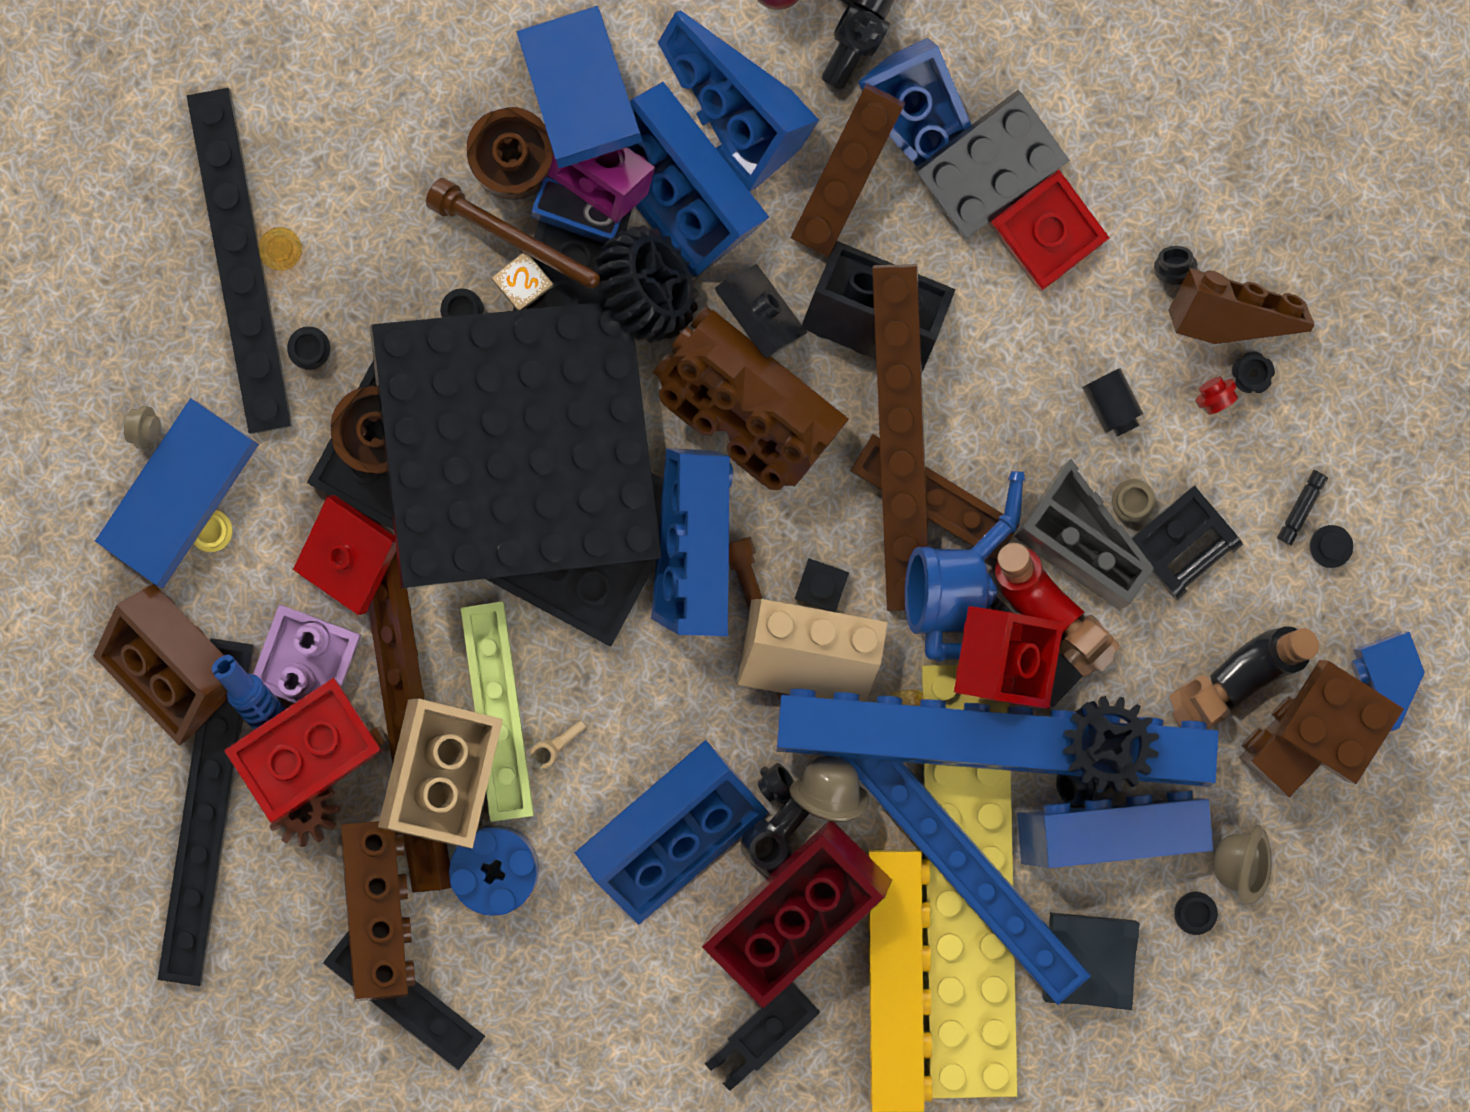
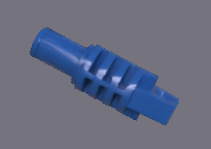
[212,655,286,730]

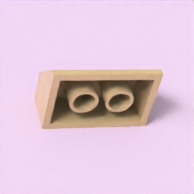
[737,599,888,702]

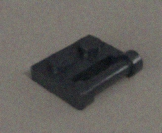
[1132,485,1243,600]

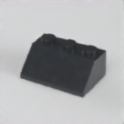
[800,241,956,372]

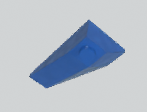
[858,38,971,167]

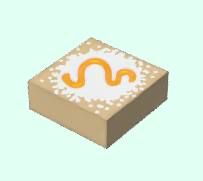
[492,252,553,310]

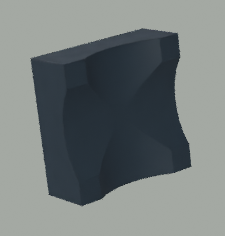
[1042,912,1140,1010]

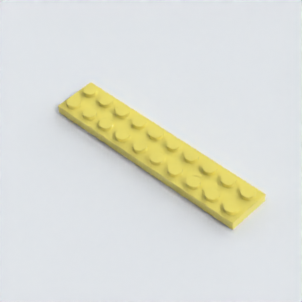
[921,665,1017,1098]

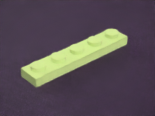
[460,602,534,822]

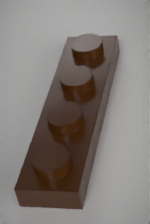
[790,83,905,257]
[850,434,1020,561]

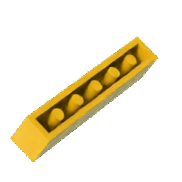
[868,849,932,1112]

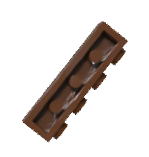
[340,821,415,1002]

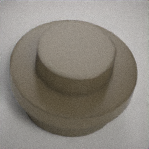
[124,406,161,449]
[1112,479,1156,522]

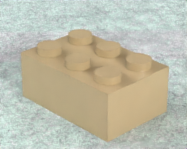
[378,699,503,848]

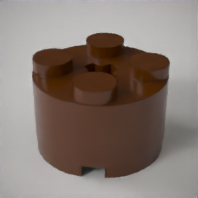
[466,107,554,200]
[331,386,387,475]

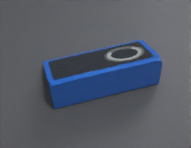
[531,177,622,244]

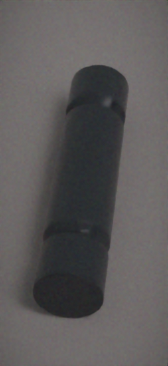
[1277,470,1328,546]

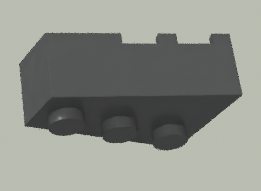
[1014,459,1154,611]

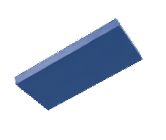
[516,5,642,169]
[95,398,259,588]

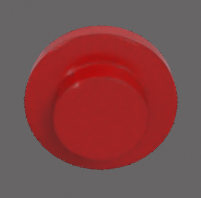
[1195,376,1238,415]

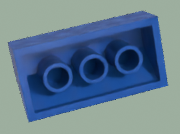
[627,82,769,277]
[574,740,769,925]

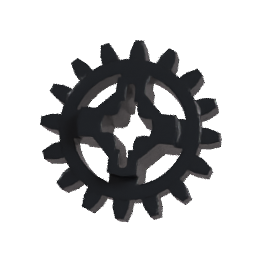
[1062,696,1159,793]

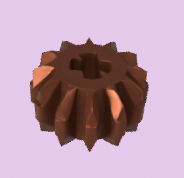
[269,788,340,847]

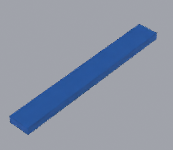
[840,757,1091,1005]

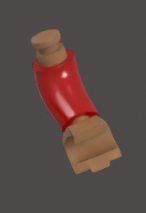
[995,543,1120,677]

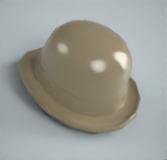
[789,756,869,823]
[1213,825,1272,905]

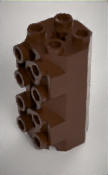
[652,306,849,490]

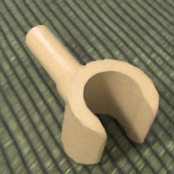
[530,720,587,768]

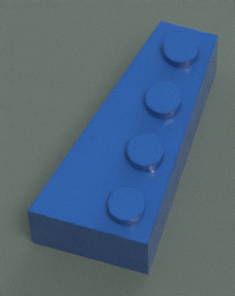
[651,448,733,637]
[1017,790,1213,868]

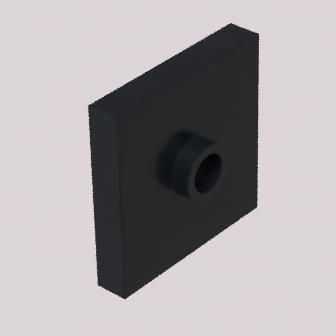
[715,264,808,358]

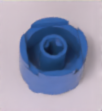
[449,825,539,916]

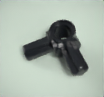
[821,2,890,89]
[740,796,809,876]

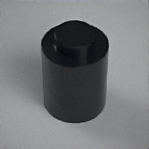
[1082,368,1144,437]

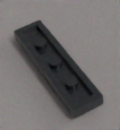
[322,932,486,1071]

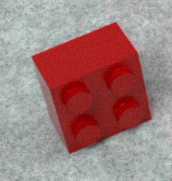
[954,606,1064,709]

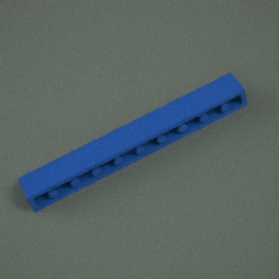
[776,689,1219,787]

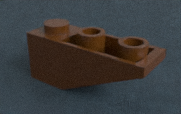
[1168,268,1315,344]

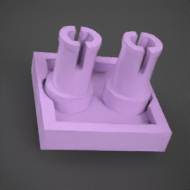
[253,605,362,703]

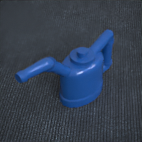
[905,471,1025,662]

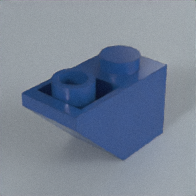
[1351,631,1425,731]

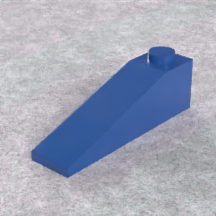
[658,10,819,191]

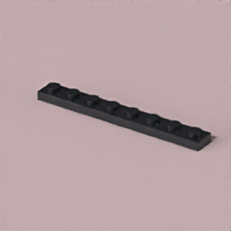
[186,88,293,434]

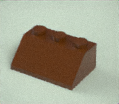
[93,584,228,746]

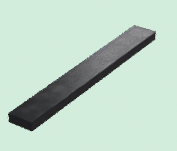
[157,638,254,986]

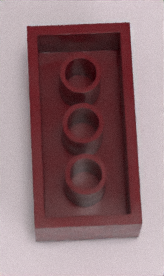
[702,821,892,1008]

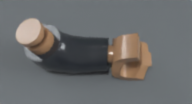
[1169,626,1319,730]

